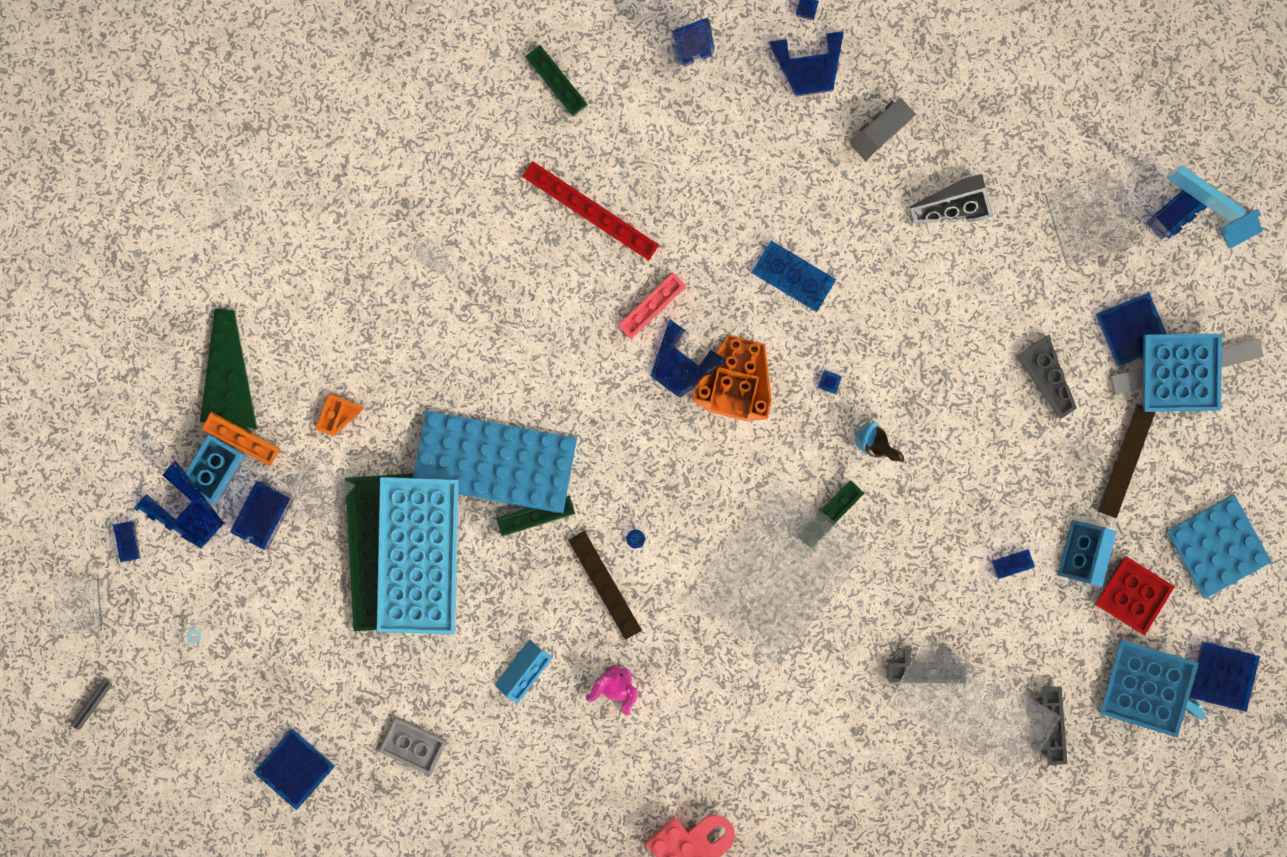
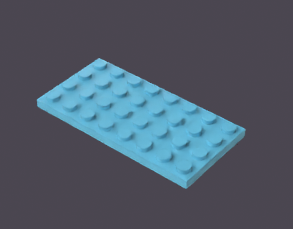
[377,477,459,634]

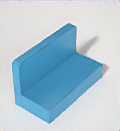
[1219,209,1263,248]

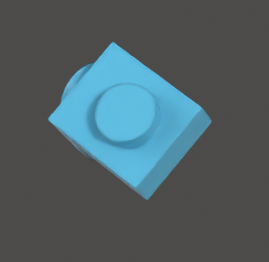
[1186,699,1206,720]

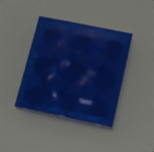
[1095,292,1167,367]
[1189,641,1260,712]
[253,728,335,811]

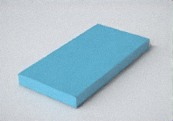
[1166,165,1246,222]

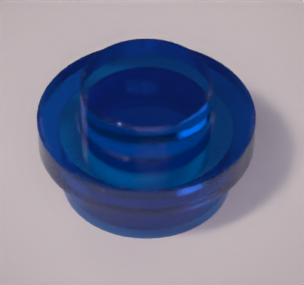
[626,529,645,549]

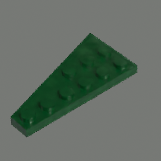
[200,308,258,429]

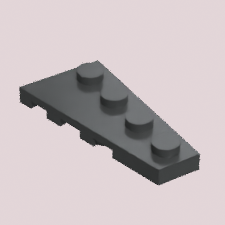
[1016,334,1077,419]

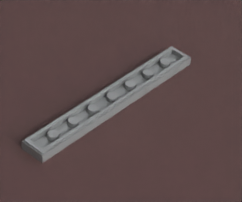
[1110,339,1264,395]

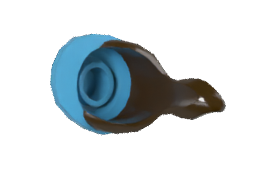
[855,421,904,463]

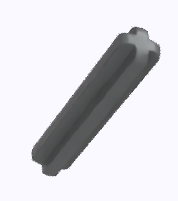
[71,679,112,730]

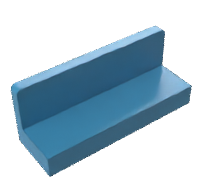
[495,640,553,703]

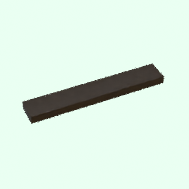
[1097,404,1155,518]

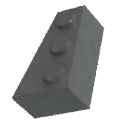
[851,97,916,161]

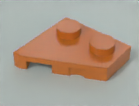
[315,394,365,436]

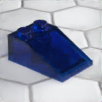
[671,17,715,67]

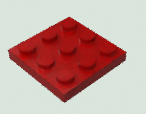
[1094,556,1175,636]

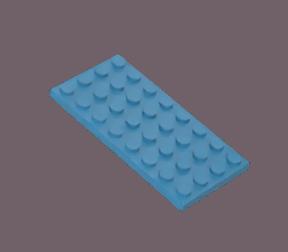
[413,411,577,514]

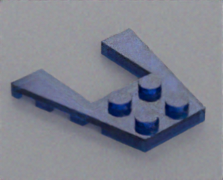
[134,460,225,549]

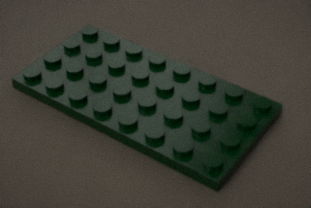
[345,473,413,631]

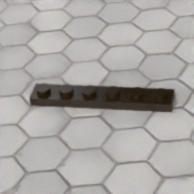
[568,530,642,640]

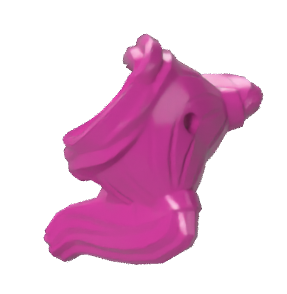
[586,665,638,715]

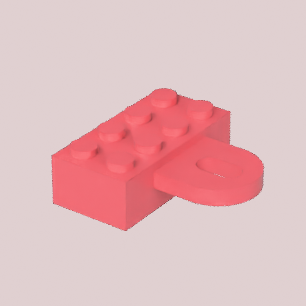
[646,815,735,857]

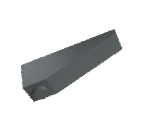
[910,174,993,223]

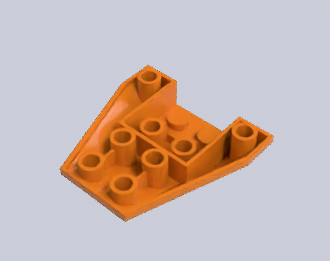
[692,335,772,421]

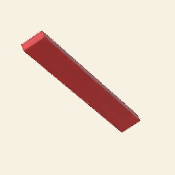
[522,161,660,261]

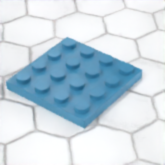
[1143,334,1222,412]
[1166,495,1272,599]
[1100,640,1199,738]

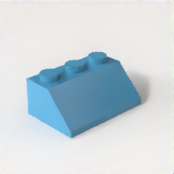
[1058,520,1117,587]

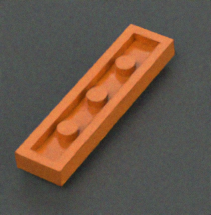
[201,412,281,466]

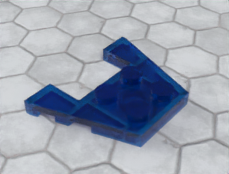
[769,31,844,97]
[651,319,726,398]

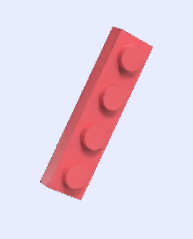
[618,273,686,340]

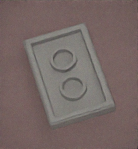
[378,716,447,776]

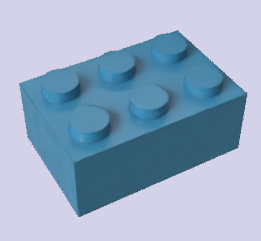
[179,434,247,504]

